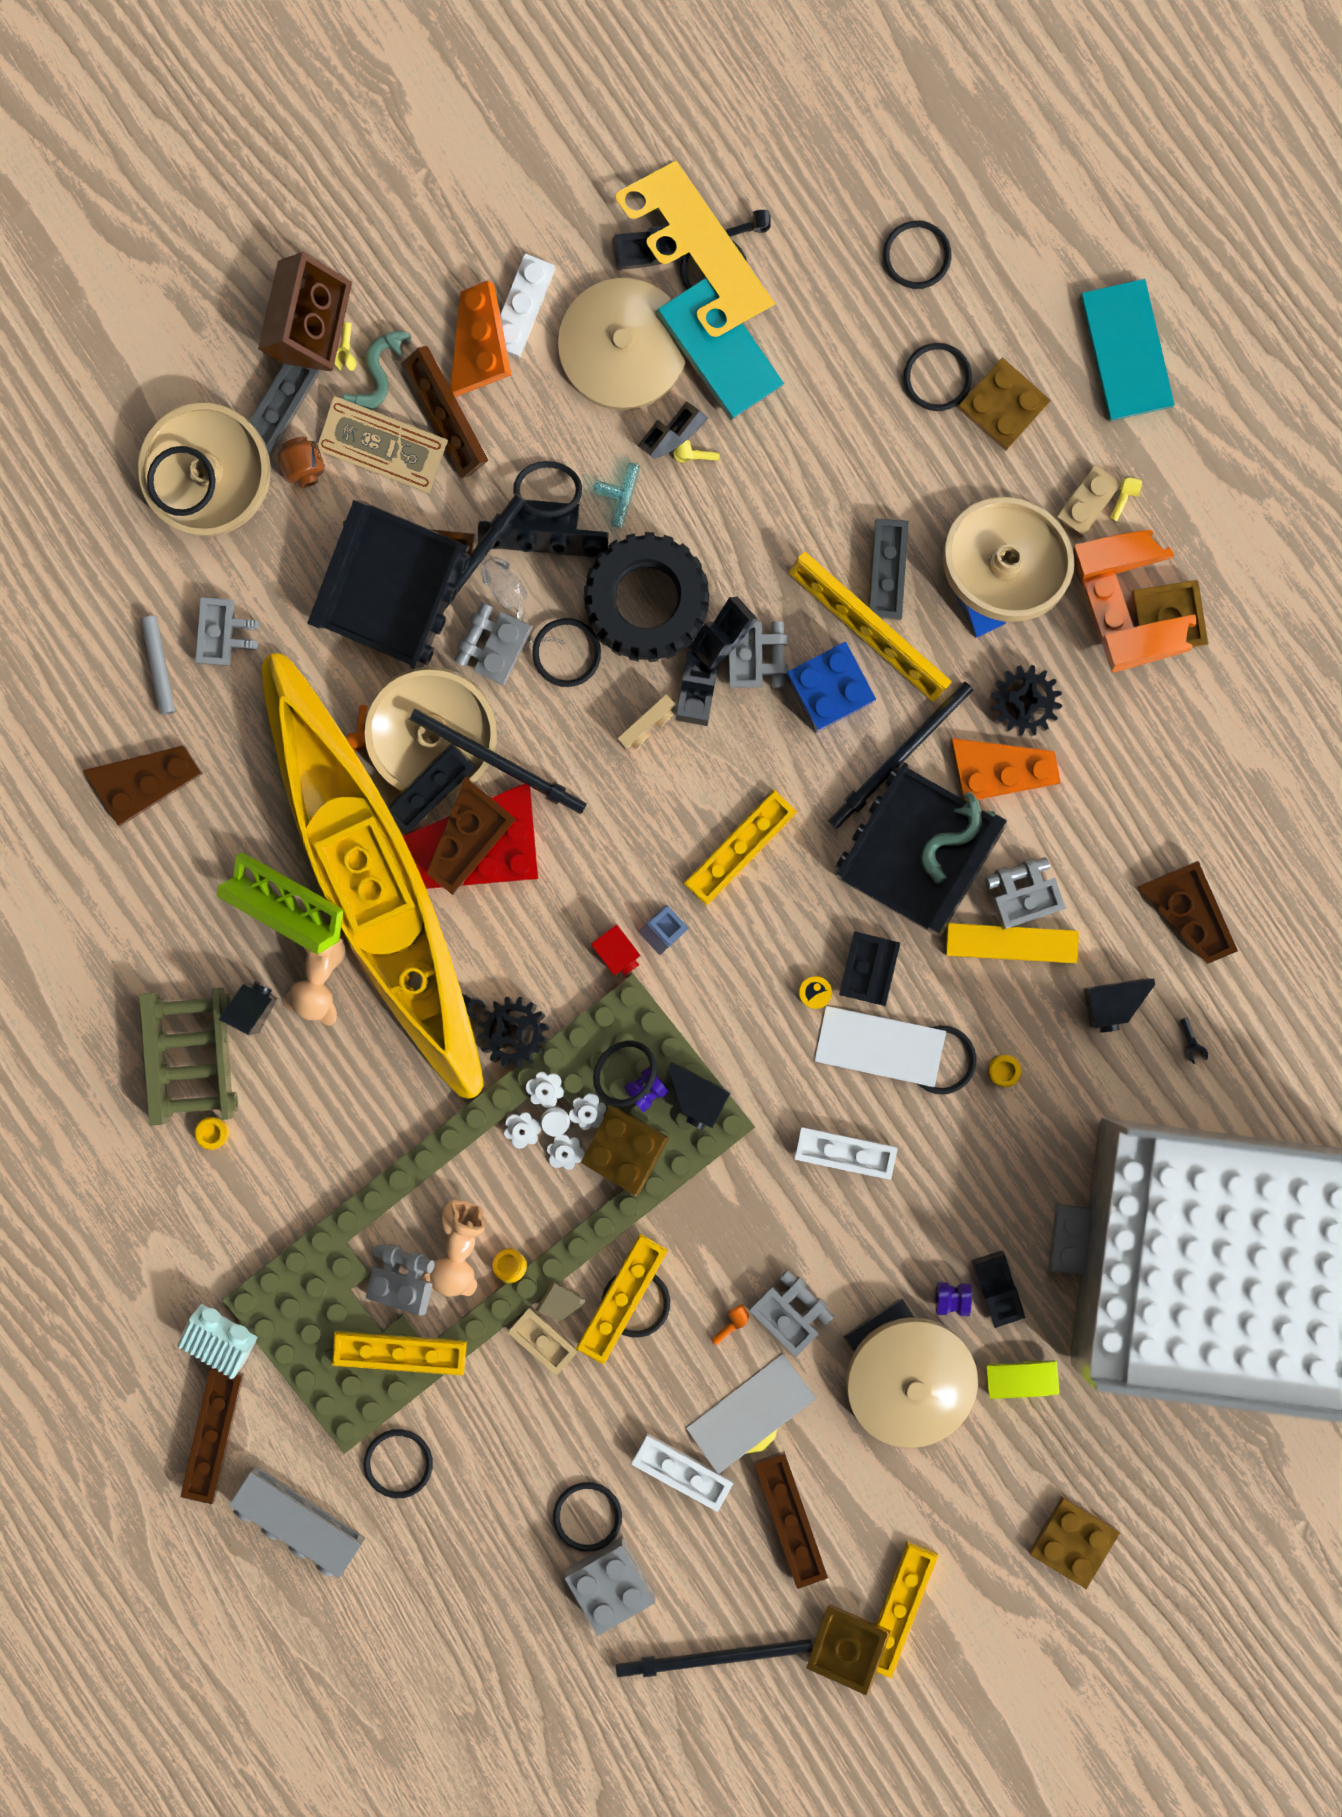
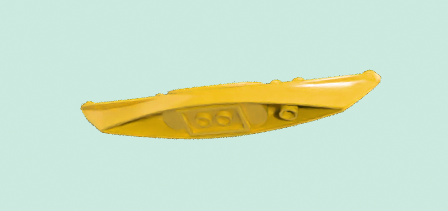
[261,653,484,1099]

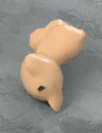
[284,931,346,1026]
[422,1199,485,1297]

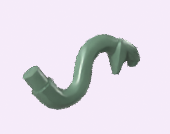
[343,331,411,410]
[920,792,982,886]

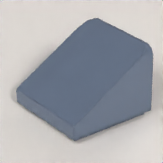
[639,905,689,955]

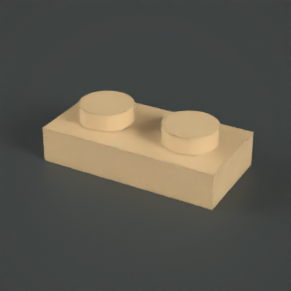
[1056,464,1122,538]
[617,694,675,750]
[507,1307,578,1376]

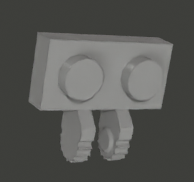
[195,597,259,666]

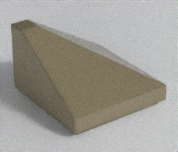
[536,1281,586,1321]

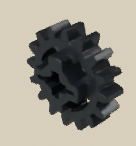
[990,665,1062,737]
[477,996,549,1068]

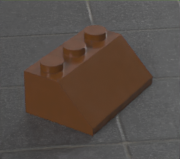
[258,252,352,371]

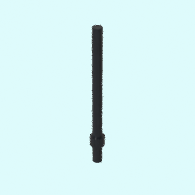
[445,494,526,610]
[828,681,974,829]
[408,708,587,814]
[616,1639,812,1678]

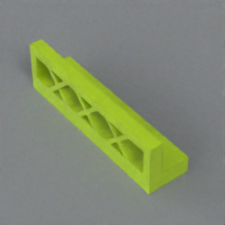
[217,852,344,955]

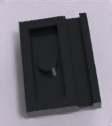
[839,931,901,1006]

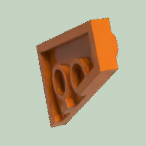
[450,280,511,397]
[951,738,1061,801]

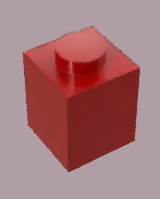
[591,924,641,976]

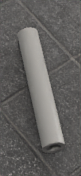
[141,616,175,715]

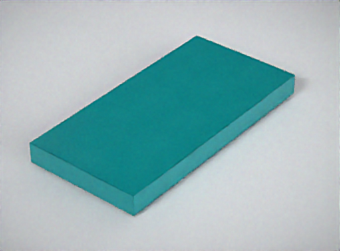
[656,278,784,420]
[1080,279,1175,422]

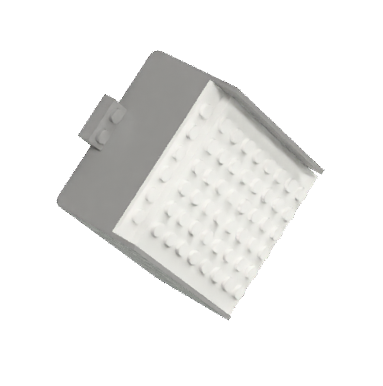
[1048,1118,1342,1422]

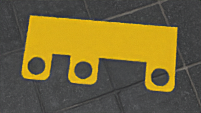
[616,161,775,337]

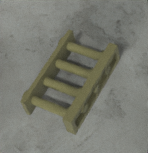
[139,987,238,1126]

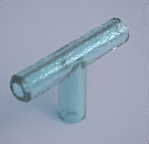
[593,462,640,528]

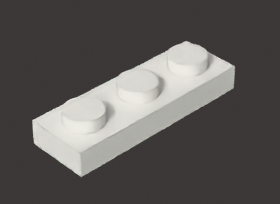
[500,254,556,359]
[794,1127,898,1180]
[631,1433,734,1512]

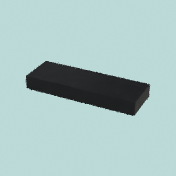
[387,743,475,835]

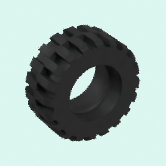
[584,532,709,662]

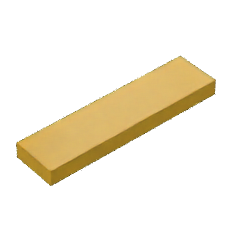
[684,790,797,906]
[945,923,1079,964]
[575,1233,669,1365]
[332,1331,467,1376]
[875,1541,939,1679]

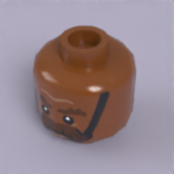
[278,437,325,488]

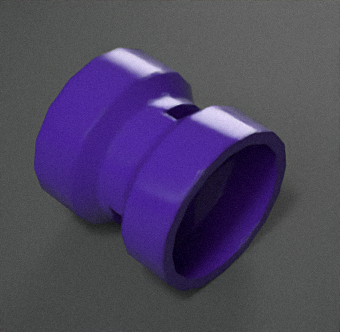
[624,1066,669,1112]
[935,1282,972,1317]

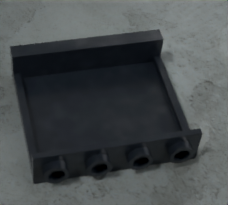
[307,500,470,669]
[835,762,1007,938]

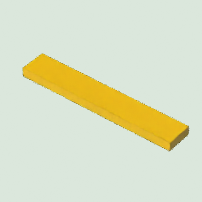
[788,551,952,702]

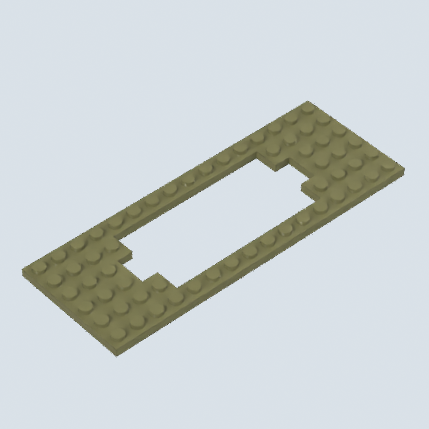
[222,973,755,1454]

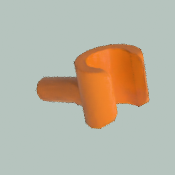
[347,705,368,751]
[711,1304,749,1345]

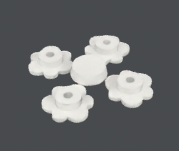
[504,1072,606,1170]

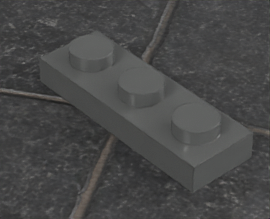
[250,364,321,455]
[869,519,909,620]

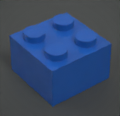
[786,641,876,733]

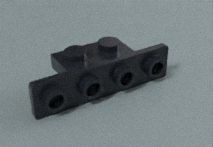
[478,499,609,558]

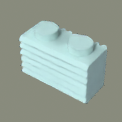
[177,1304,258,1379]

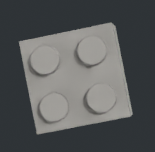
[565,1536,655,1636]

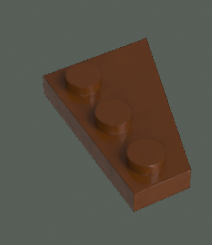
[83,745,203,826]
[427,777,516,895]
[1137,861,1238,964]

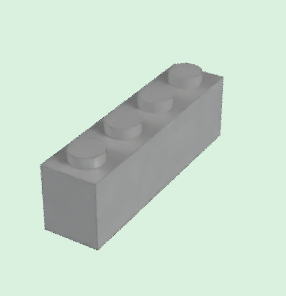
[229,1466,365,1578]

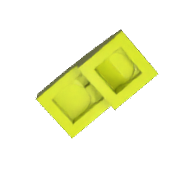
[987,1360,1060,1399]

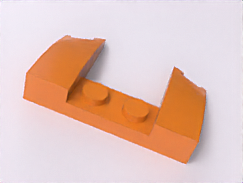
[1073,529,1196,673]

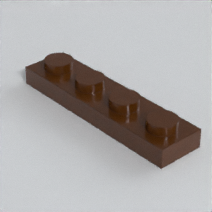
[401,346,489,478]
[180,1367,244,1504]
[754,1451,828,1589]

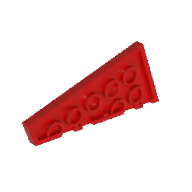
[403,784,539,889]

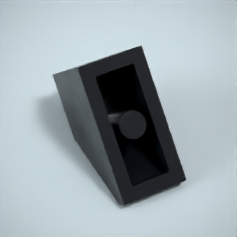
[1084,978,1155,1033]
[219,981,277,1035]
[668,1061,730,1130]

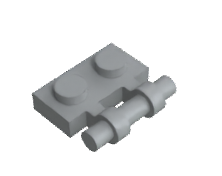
[454,602,533,685]
[729,621,788,688]
[985,857,1066,930]
[366,1244,435,1315]
[749,1270,834,1357]

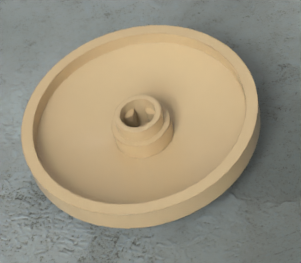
[558,278,687,410]
[138,403,271,536]
[943,497,1074,622]
[365,667,497,796]
[846,1317,978,1448]

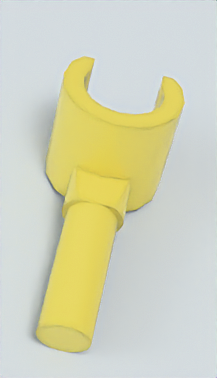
[335,322,356,371]
[673,441,720,463]
[1110,477,1142,521]

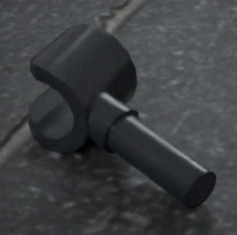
[726,210,771,237]
[461,992,486,1019]
[1180,1017,1208,1064]

